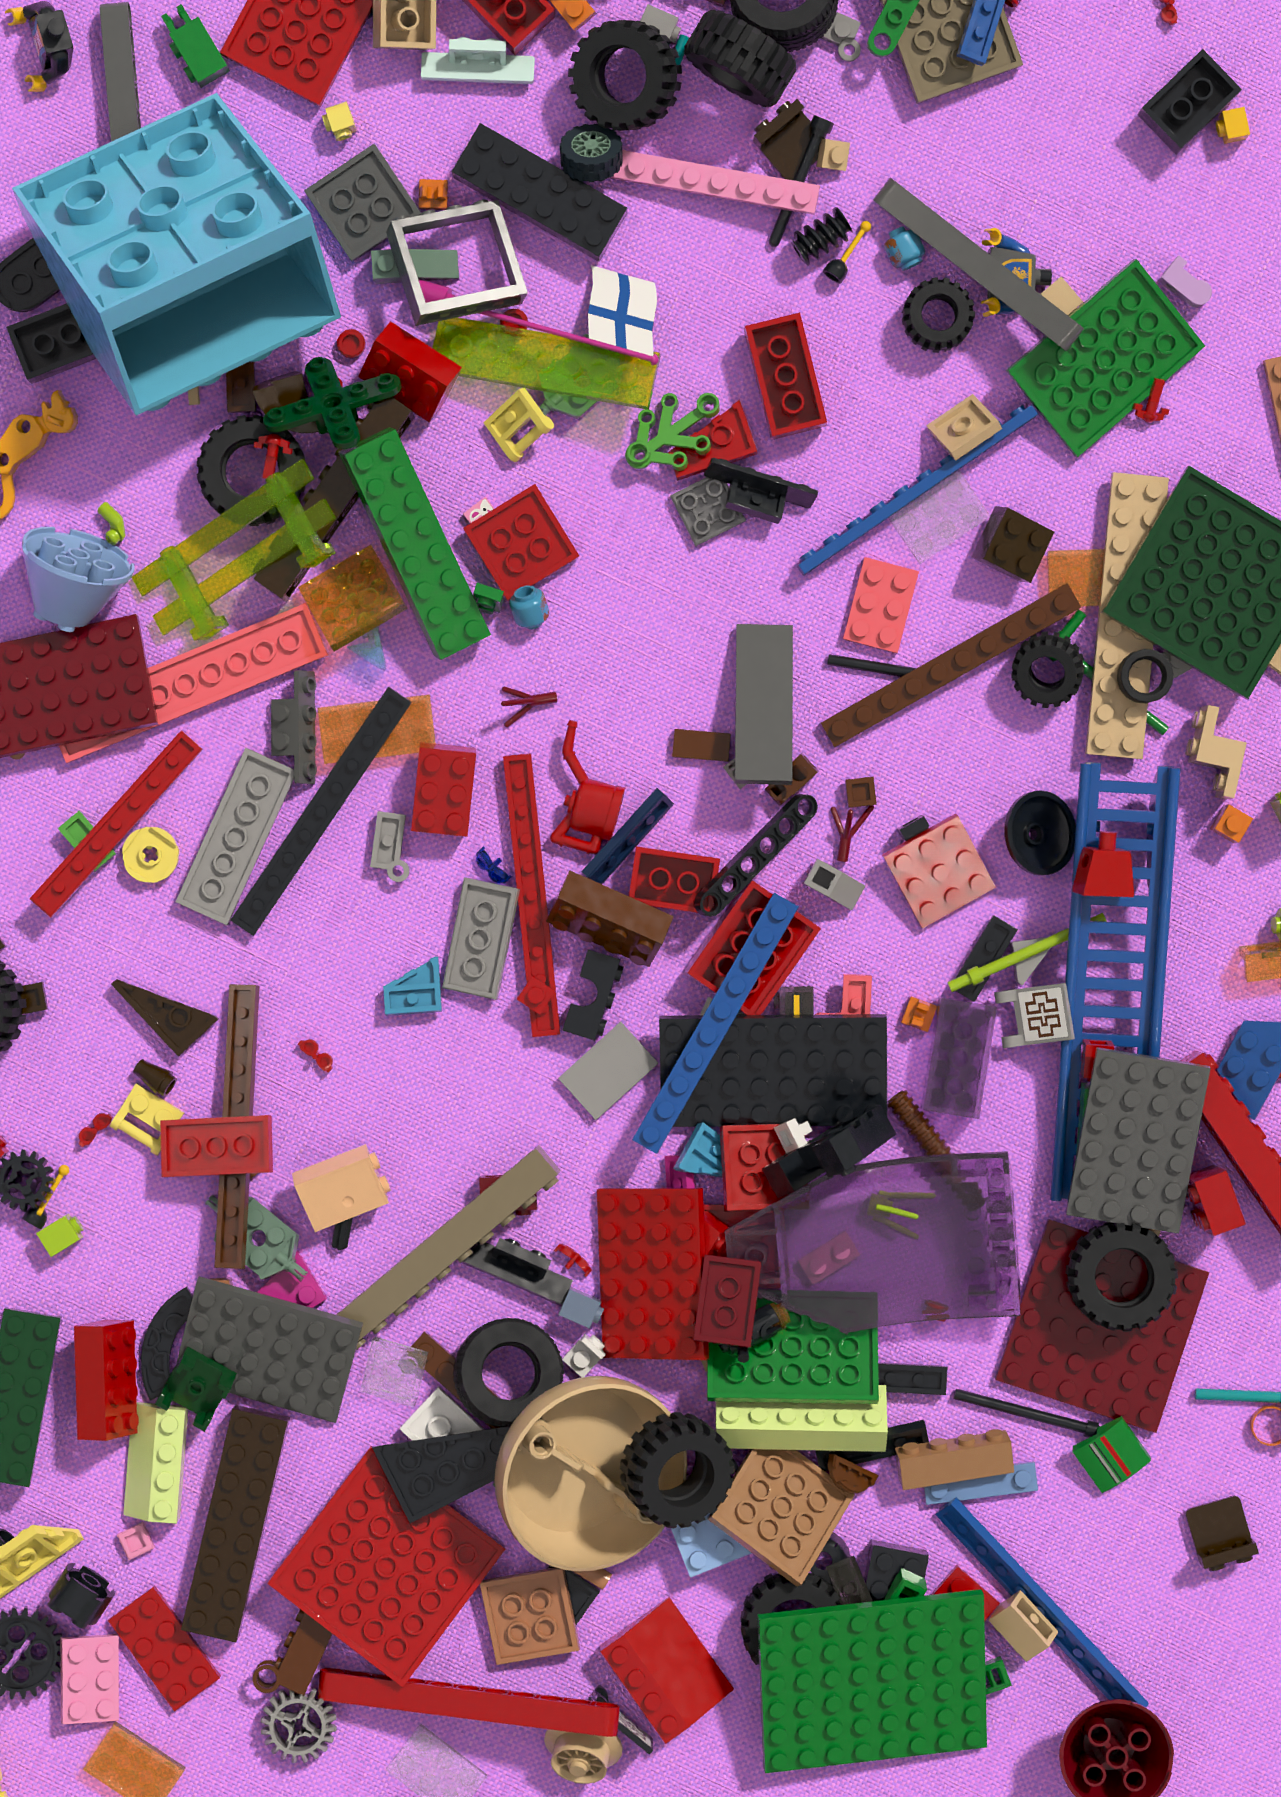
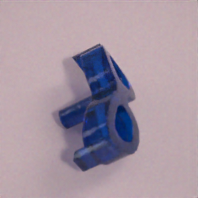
[476,846,513,884]

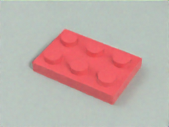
[843,557,919,654]

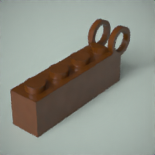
[252,1609,332,1696]

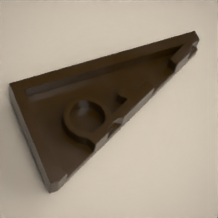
[111,979,219,1056]

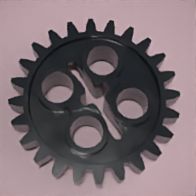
[0,1606,63,1699]

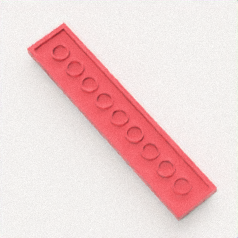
[59,603,328,764]

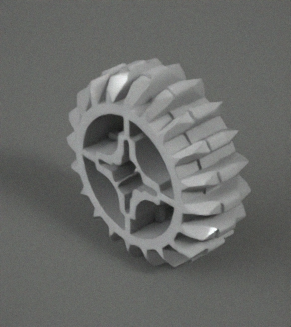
[260,1688,337,1763]

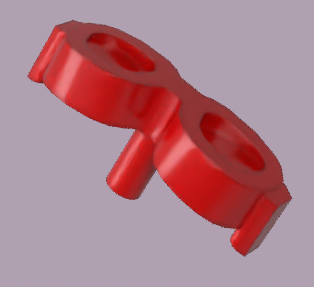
[1159,0,1178,25]
[298,1039,333,1073]
[79,1113,113,1147]
[554,1243,592,1277]

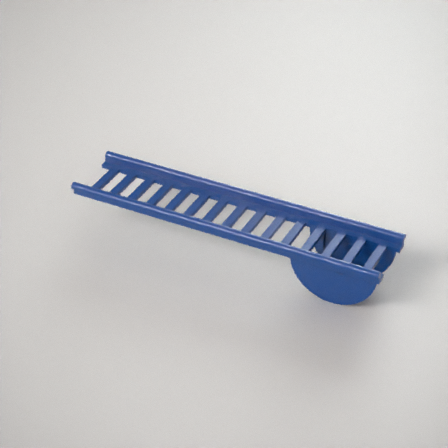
[1050,762,1181,1201]

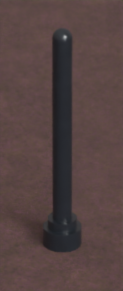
[769,115,834,247]

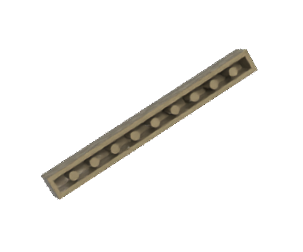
[336,1145,561,1350]

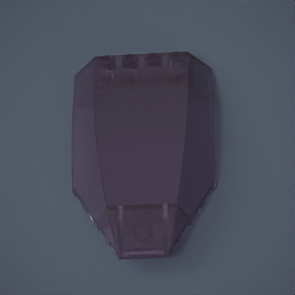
[725,1151,1021,1335]

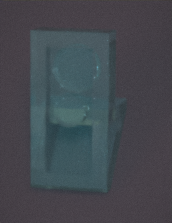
[347,612,387,670]

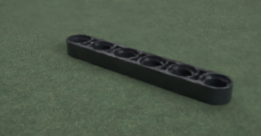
[694,794,818,917]

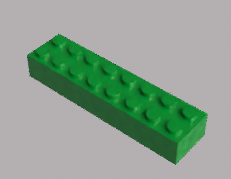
[338,427,491,660]

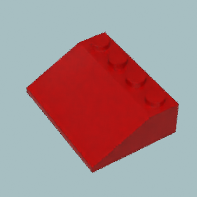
[684,880,821,1015]
[600,1597,734,1744]

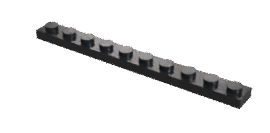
[230,686,412,936]

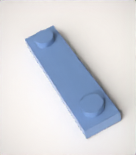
[924,1461,1038,1505]

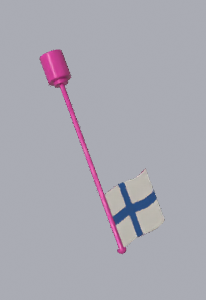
[418,265,659,365]

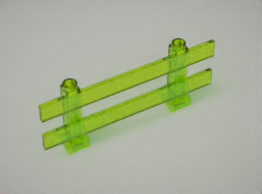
[132,459,336,641]

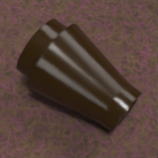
[133,1059,177,1097]

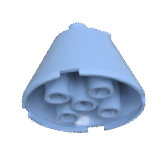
[22,527,135,632]

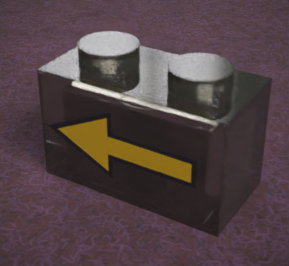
[773,986,814,1015]

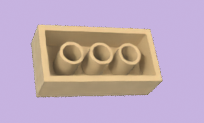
[373,0,436,50]

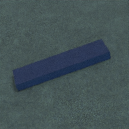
[581,788,674,884]

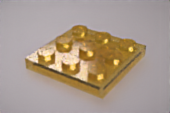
[298,545,408,652]

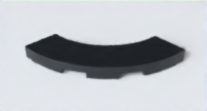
[141,1286,193,1400]

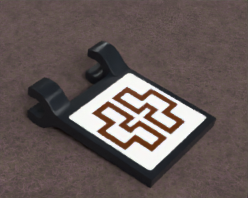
[586,1685,653,1755]

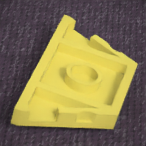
[0,1525,84,1598]

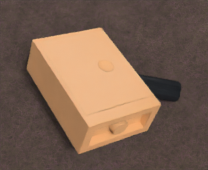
[292,1144,391,1250]

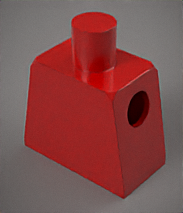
[1072,831,1134,897]

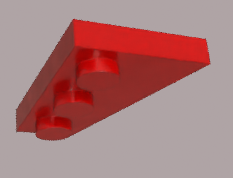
[668,399,758,481]

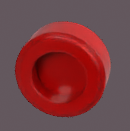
[337,329,366,359]

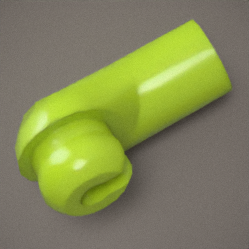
[97,502,126,545]

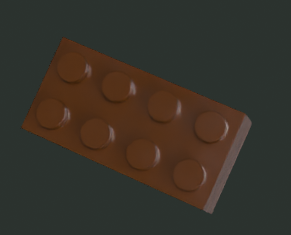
[546,870,674,967]

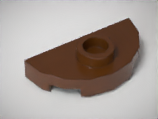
[828,1454,879,1494]

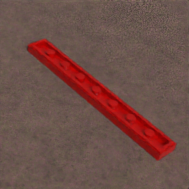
[29,730,203,918]

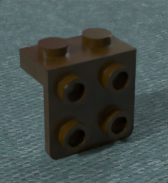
[753,99,825,180]
[1185,1495,1259,1571]

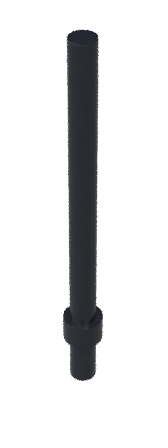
[953,1388,1100,1438]

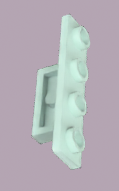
[421,37,535,84]

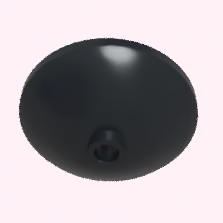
[1004,790,1076,876]

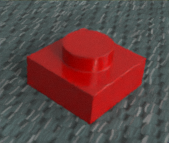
[517,976,556,1015]

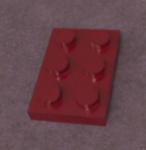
[693,1255,762,1348]

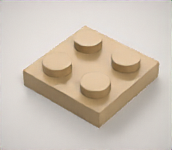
[926,394,1002,461]

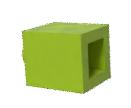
[36,1213,84,1257]

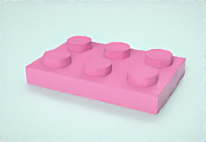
[60,1634,119,1724]

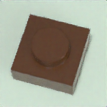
[845,776,877,808]

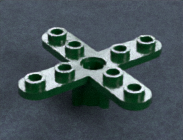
[263,357,401,449]

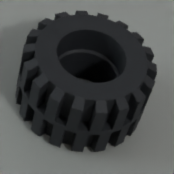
[902,277,975,353]
[1011,631,1085,708]

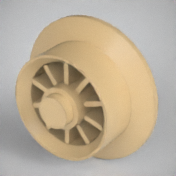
[544,1729,623,1784]

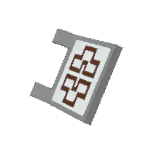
[994,983,1075,1048]

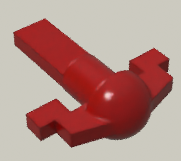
[1133,378,1170,423]
[254,434,293,480]

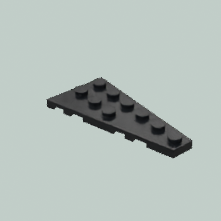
[372,1427,510,1523]

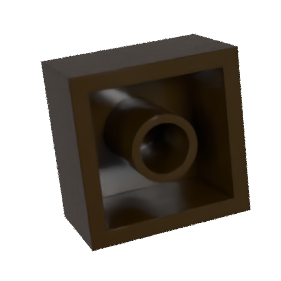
[971,506,1055,583]

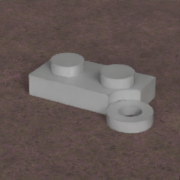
[821,12,861,62]
[370,811,410,882]

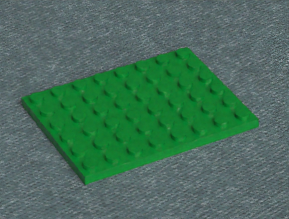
[757,1589,987,1773]

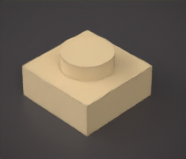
[816,139,850,171]

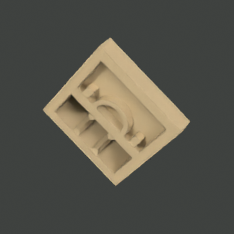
[1185,705,1247,800]

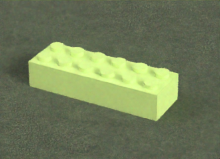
[715,1385,888,1452]

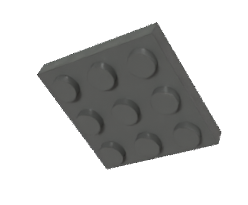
[304,143,421,262]

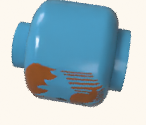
[884,226,926,271]
[509,586,549,629]

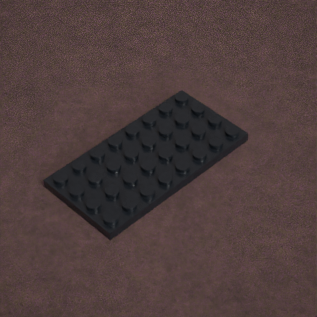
[659,1014,887,1127]

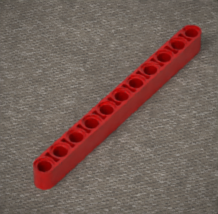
[318,1668,620,1737]

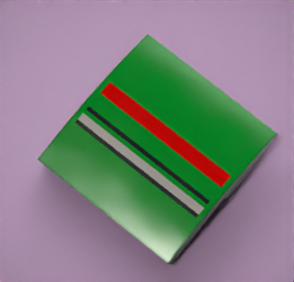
[1072,1416,1151,1493]

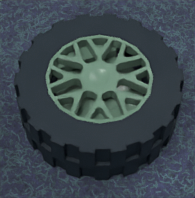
[560,124,623,182]

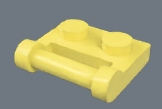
[483,388,554,462]
[109,1083,185,1156]

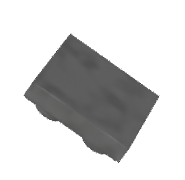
[670,477,746,547]

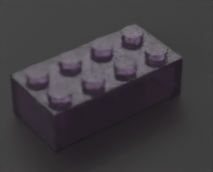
[921,997,997,1119]

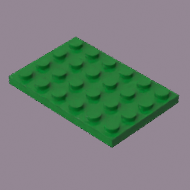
[1005,259,1205,457]
[707,1291,879,1404]

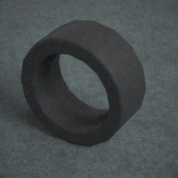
[1117,649,1174,704]

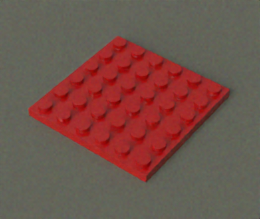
[267,1446,505,1688]

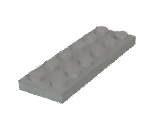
[176,747,294,925]

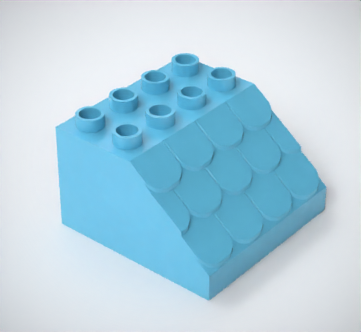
[12,93,341,416]

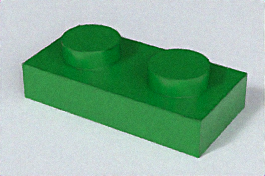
[473,583,504,614]

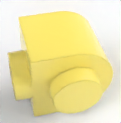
[322,101,357,141]

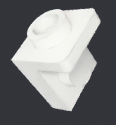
[562,1334,606,1378]

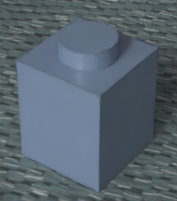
[558,1287,604,1329]

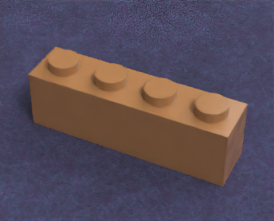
[895,1429,1014,1490]

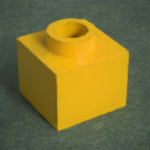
[1215,107,1250,144]

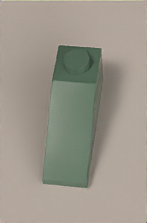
[371,249,459,284]

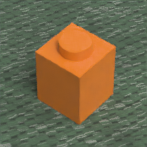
[1210,804,1253,843]

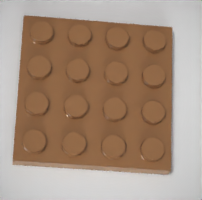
[708,1449,855,1587]

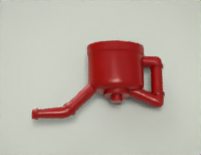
[550,719,626,855]

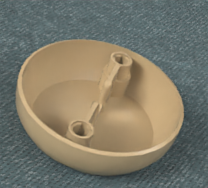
[494,1376,687,1571]

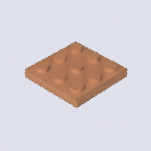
[480,1567,580,1665]

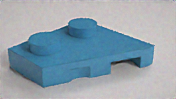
[383,957,442,1016]
[673,1122,722,1178]

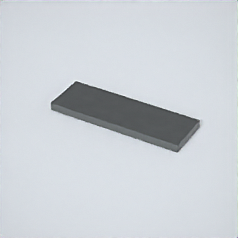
[735,624,793,785]

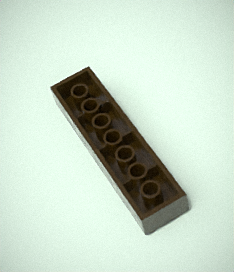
[253,397,415,602]
[181,1404,290,1643]

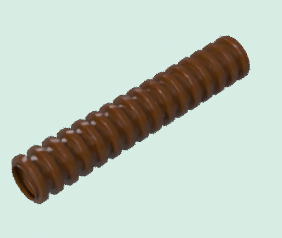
[887,1090,988,1213]

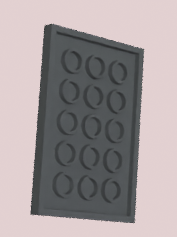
[1066,1047,1211,1234]
[176,1276,363,1423]

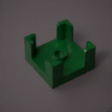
[155,1346,237,1432]

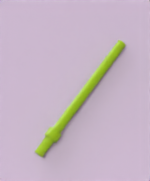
[947,912,1107,992]

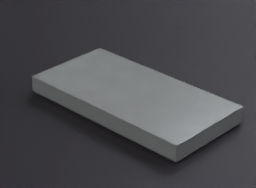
[442,877,520,1000]

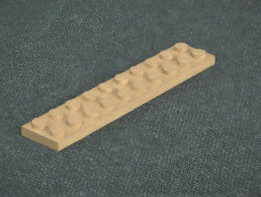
[1085,472,1169,760]

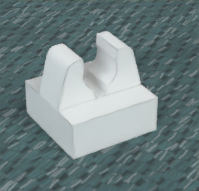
[774,1118,812,1153]

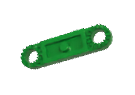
[867,0,920,58]

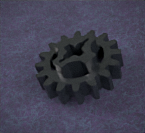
[0,1149,56,1212]

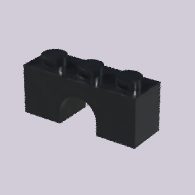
[563,949,624,1041]

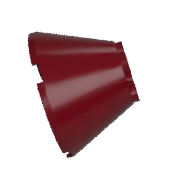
[1059,1699,1174,1797]

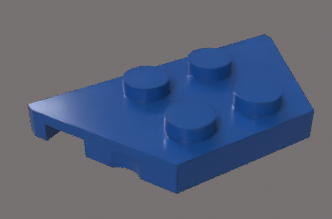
[1217,1020,1281,1120]

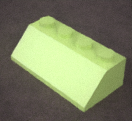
[123,1402,189,1524]

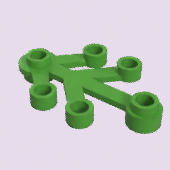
[625,393,720,471]

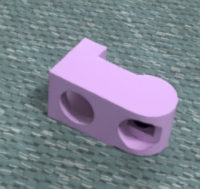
[1158,255,1212,308]

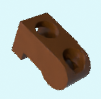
[764,753,819,806]

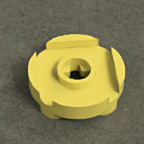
[122,827,180,883]

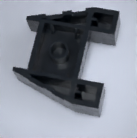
[762,1104,896,1198]

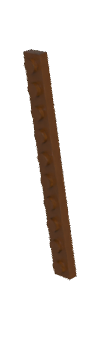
[820,583,1081,747]
[214,984,260,1269]

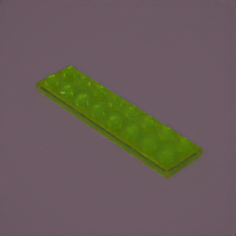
[432,317,661,410]

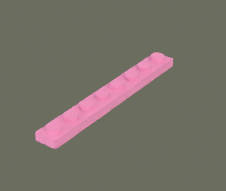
[610,150,820,215]

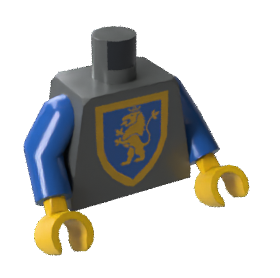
[981,228,1052,317]

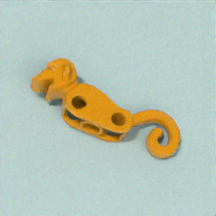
[0,390,78,520]

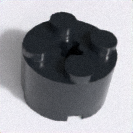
[48,1563,115,1629]

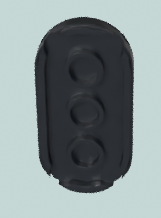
[0,238,60,312]

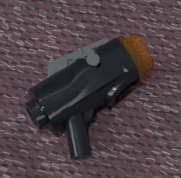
[718,1302,791,1363]

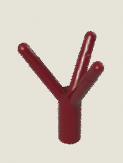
[501,686,557,727]
[830,805,874,862]

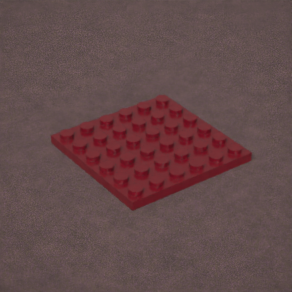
[995,1219,1210,1433]

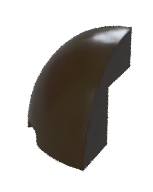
[252,371,318,433]

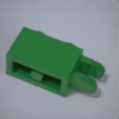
[161,4,230,88]

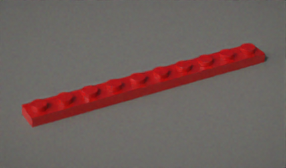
[503,753,561,1037]

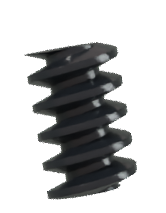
[789,207,853,266]

